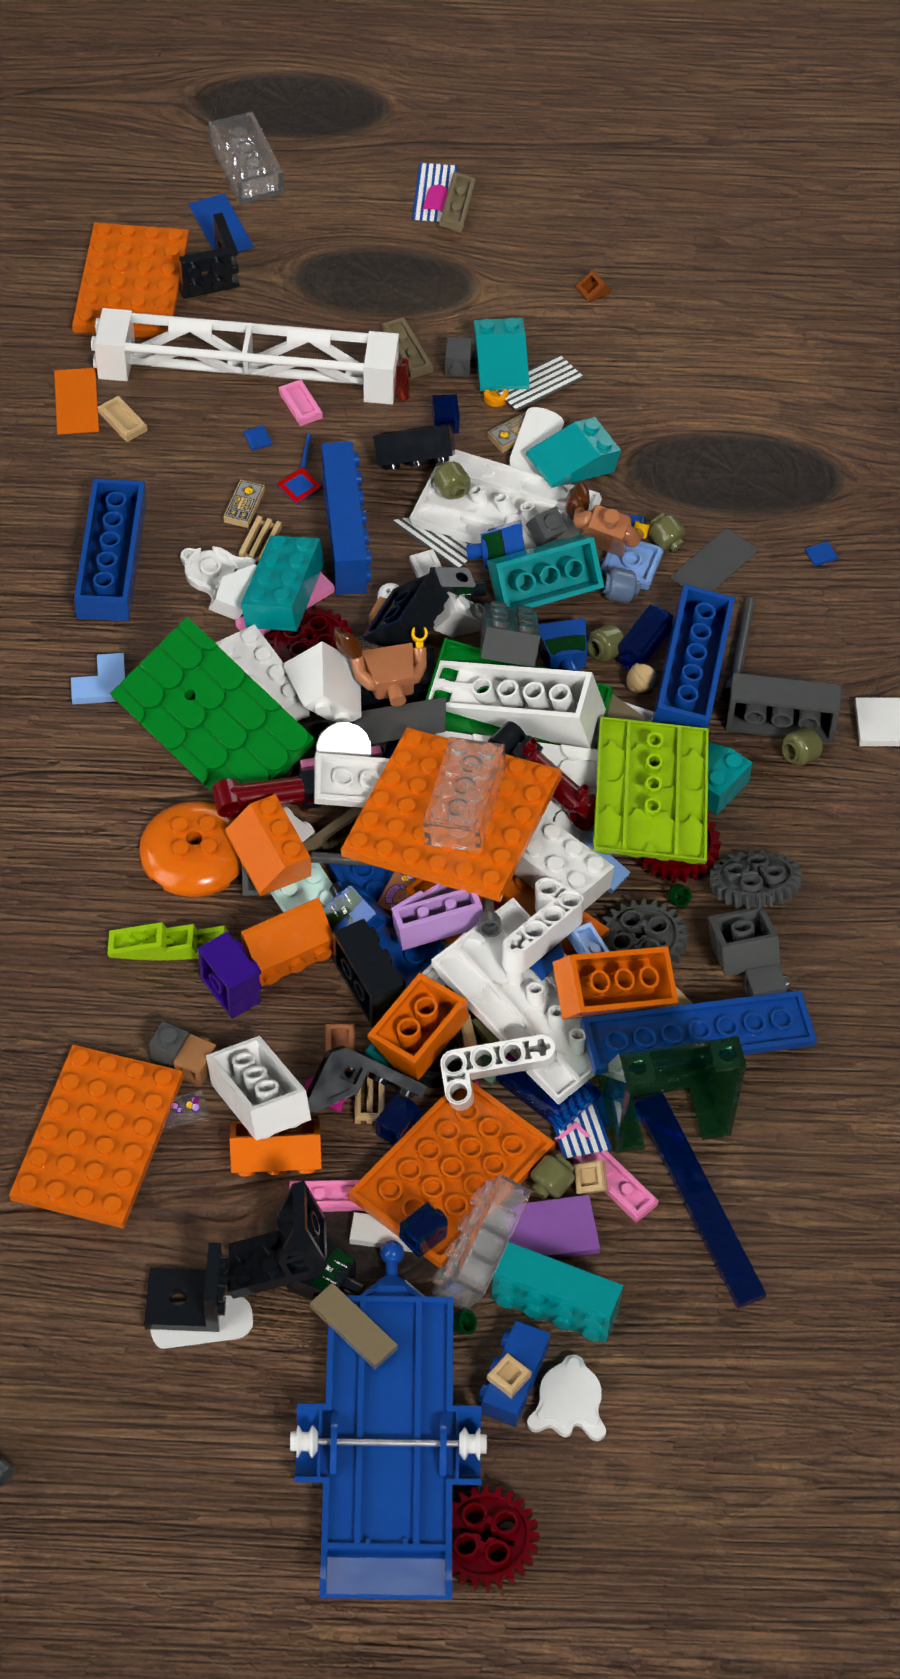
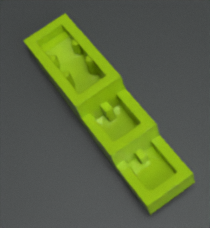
[107,922,228,960]

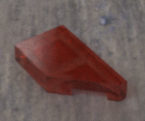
[396,358,409,400]

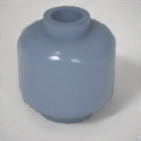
[600,567,640,603]

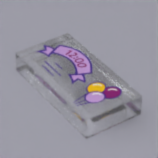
[163,1090,210,1131]

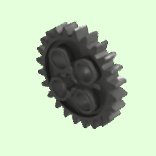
[710,849,801,910]
[603,898,688,969]

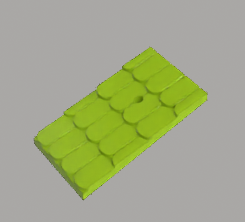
[593,716,709,864]

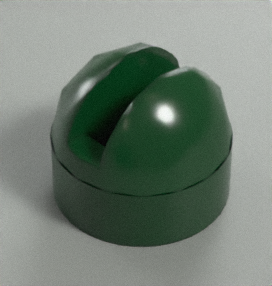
[667,884,692,908]
[453,1309,477,1335]

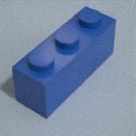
[478,1321,551,1427]

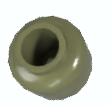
[433,462,471,500]
[648,513,686,552]
[587,624,626,662]
[782,727,823,766]
[531,1153,575,1199]

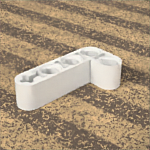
[502,877,584,974]
[441,1035,557,1111]

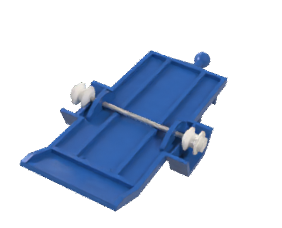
[290,1240,487,1600]

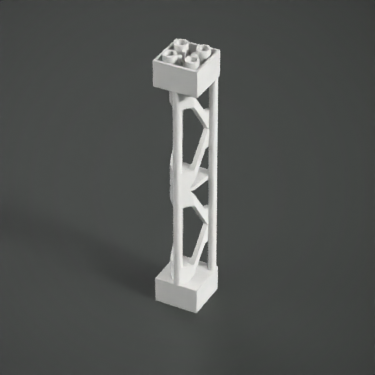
[91,308,399,404]

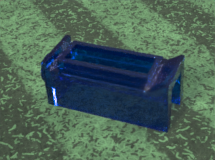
[617,604,673,669]

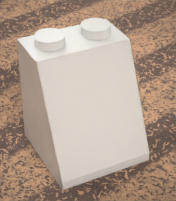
[284,641,362,723]

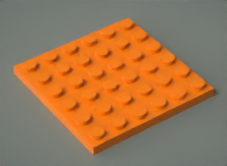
[341,727,562,902]

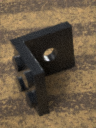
[179,213,240,299]
[144,1243,229,1332]

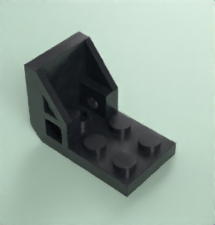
[306,1045,427,1113]
[229,1181,327,1299]

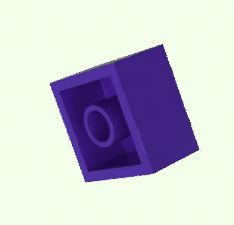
[198,932,262,1019]

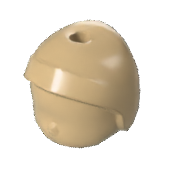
[627,663,657,693]

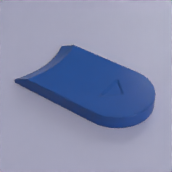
[529,943,564,981]

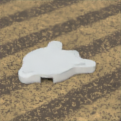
[180,546,256,599]
[527,1355,606,1441]

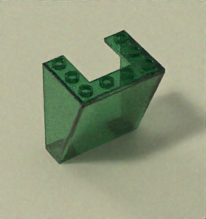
[597,1036,746,1153]

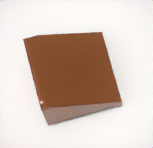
[575,270,612,302]

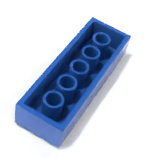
[322,441,372,595]
[74,478,147,621]
[652,584,735,728]

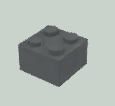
[708,906,780,976]

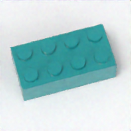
[487,534,604,608]
[241,535,325,631]
[491,1242,623,1343]

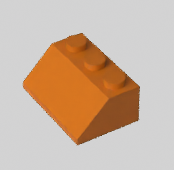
[225,794,311,896]
[241,898,333,986]
[367,972,469,1081]
[230,1118,322,1177]

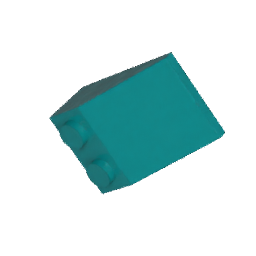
[473,318,530,391]
[526,417,621,488]
[708,742,753,815]

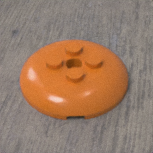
[139,801,242,897]

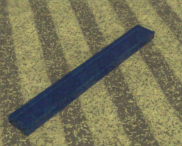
[635,1092,766,1309]

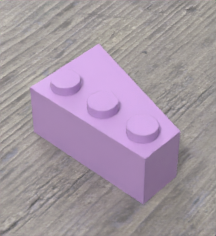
[391,883,483,951]

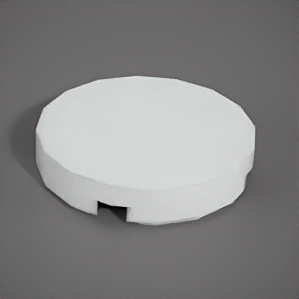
[316,722,371,757]

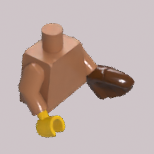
[565,482,650,557]
[333,626,428,707]

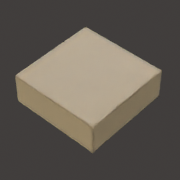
[573,1160,608,1195]
[487,1353,532,1399]

